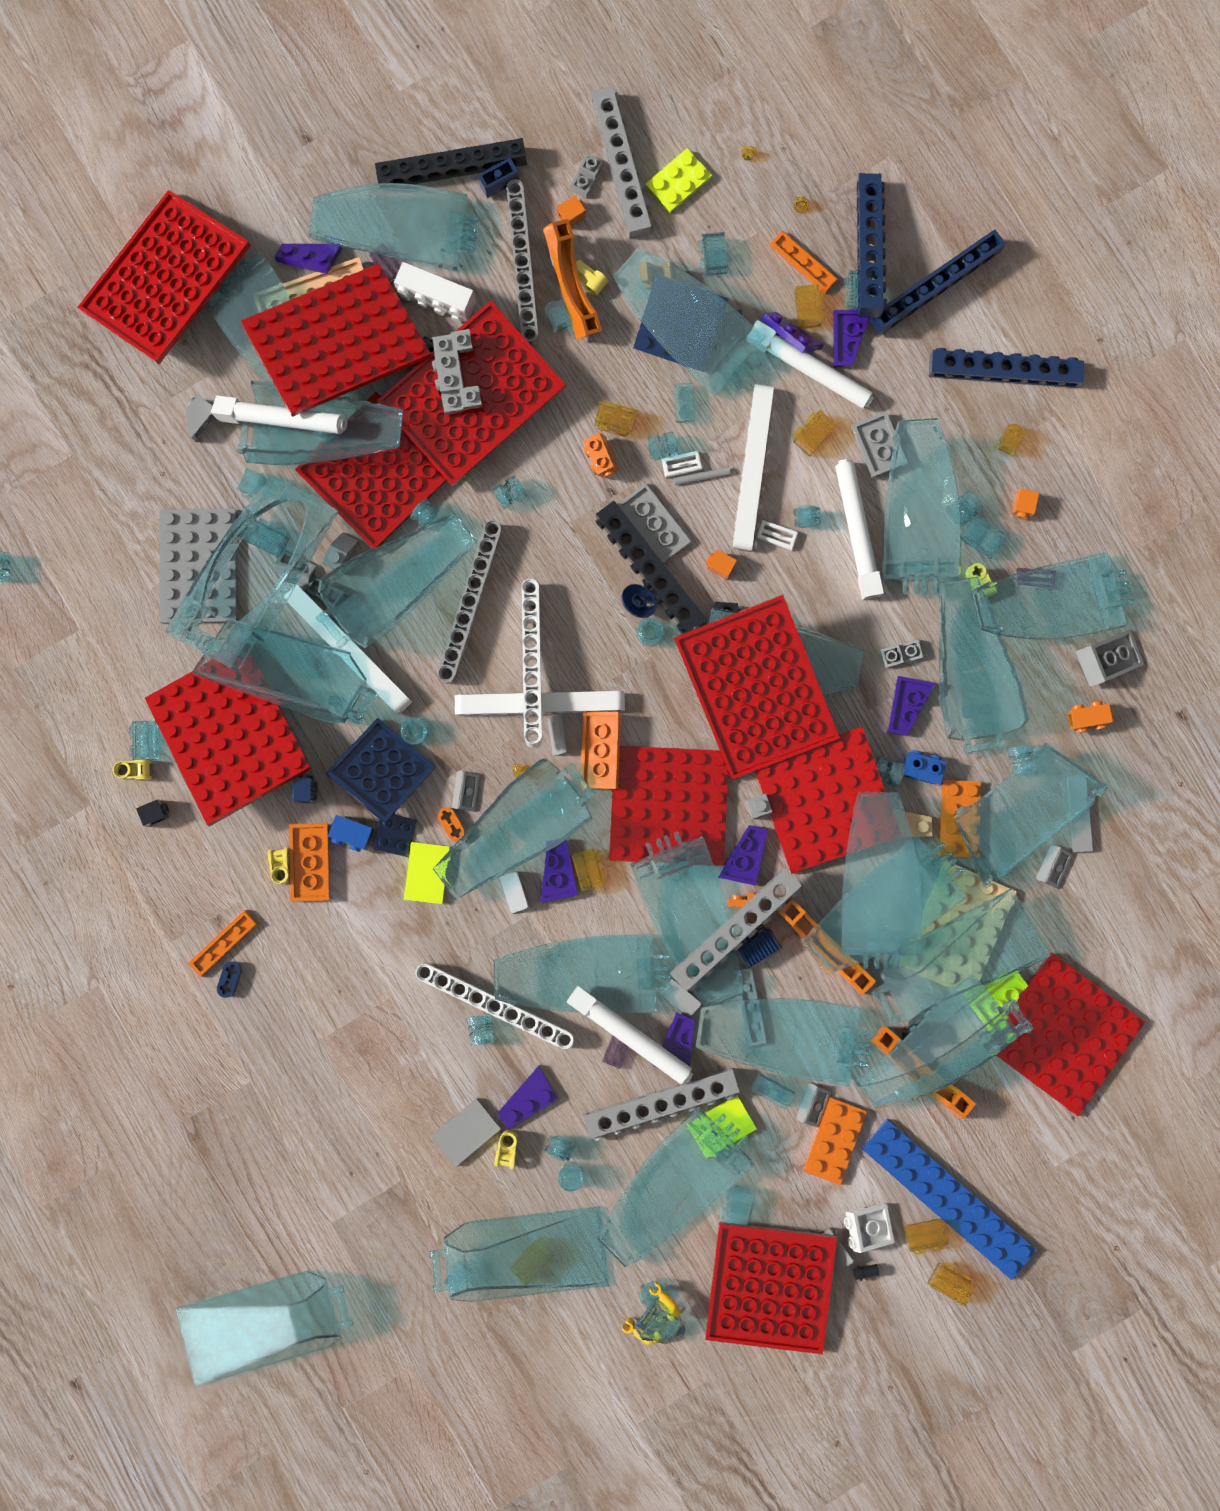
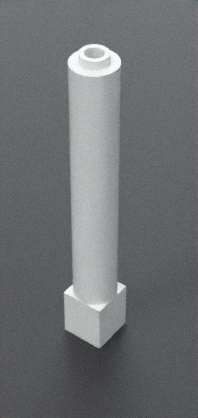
[746,320,874,409]
[211,396,347,434]
[835,459,884,600]
[566,986,693,1084]

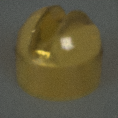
[741,145,757,161]
[794,196,809,213]
[512,763,528,778]

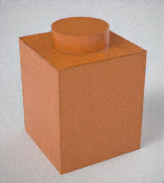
[556,195,587,227]
[1012,488,1039,520]
[706,550,737,580]

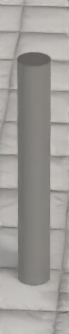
[674,467,731,485]

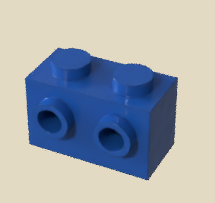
[901,750,947,785]
[328,815,374,852]

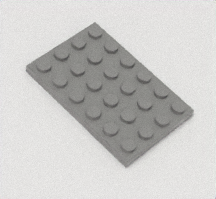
[159,508,237,624]

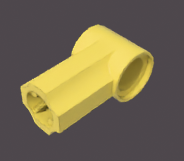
[576,259,609,296]

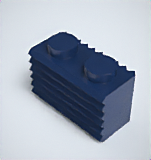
[478,157,520,198]
[292,774,318,803]
[738,926,782,968]

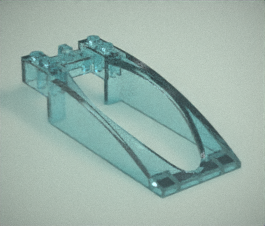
[165,476,339,673]

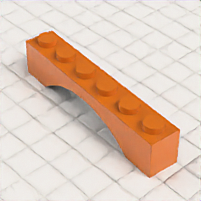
[543,219,602,340]
[777,899,876,995]
[869,1026,976,1119]

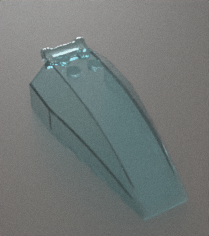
[236,381,403,466]
[316,512,477,648]
[939,577,1029,755]
[433,758,596,900]
[856,974,1033,1109]

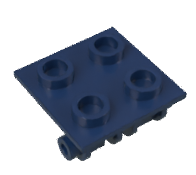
[372,815,417,857]

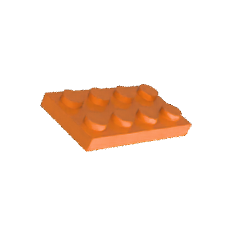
[580,712,621,789]
[939,780,981,859]
[289,823,330,902]
[803,1097,867,1185]

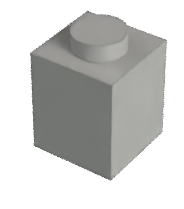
[746,794,772,819]

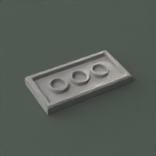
[617,483,692,564]

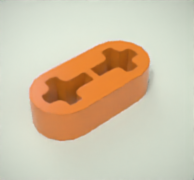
[438,807,465,841]

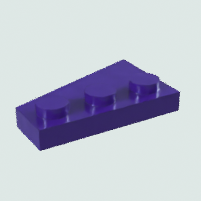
[275,244,342,274]
[833,310,869,368]
[761,312,824,353]
[887,676,936,736]
[718,825,768,886]
[540,839,578,903]
[498,1065,558,1129]

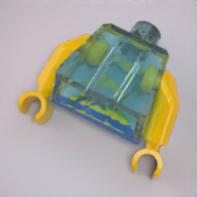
[622,1281,685,1345]

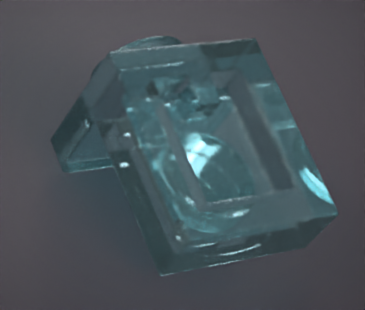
[638,1278,668,1308]

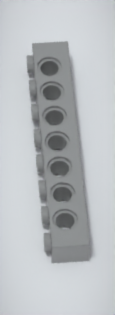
[591,86,654,239]
[670,868,802,991]
[583,1068,739,1141]

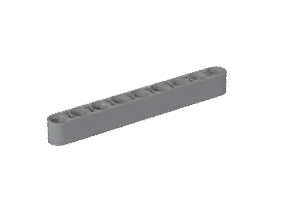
[507,179,539,347]
[438,520,502,684]

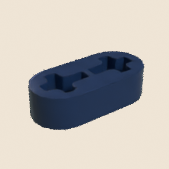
[217,961,242,998]

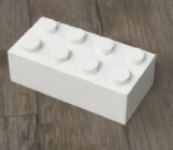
[394,262,476,323]

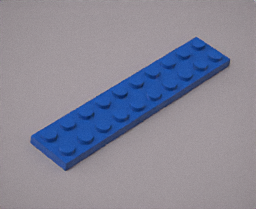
[862,1119,1037,1280]

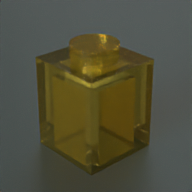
[996,423,1026,456]

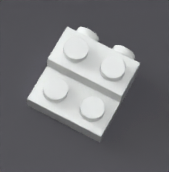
[844,1203,895,1253]

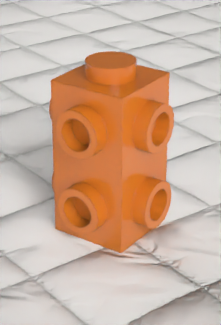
[583,433,620,478]
[1067,701,1114,733]

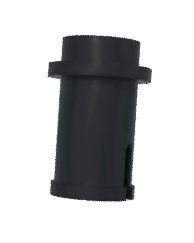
[853,1264,879,1281]

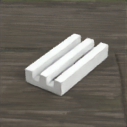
[661,451,702,478]
[756,520,798,551]

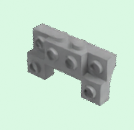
[432,329,482,415]

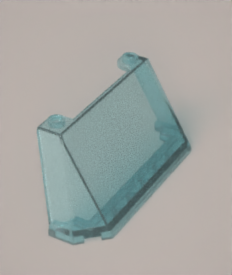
[954,743,1108,889]

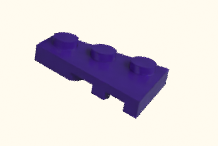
[653,1012,695,1082]

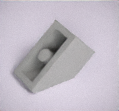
[186,395,215,442]
[322,532,359,575]

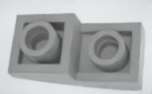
[569,154,603,198]
[881,639,924,668]

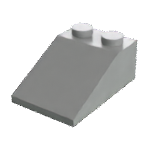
[1075,630,1144,687]

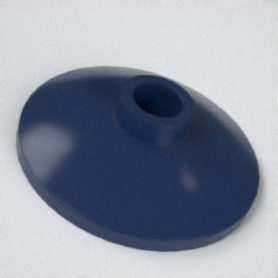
[621,584,657,618]

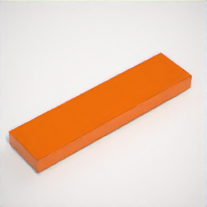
[769,230,838,295]
[188,910,259,977]

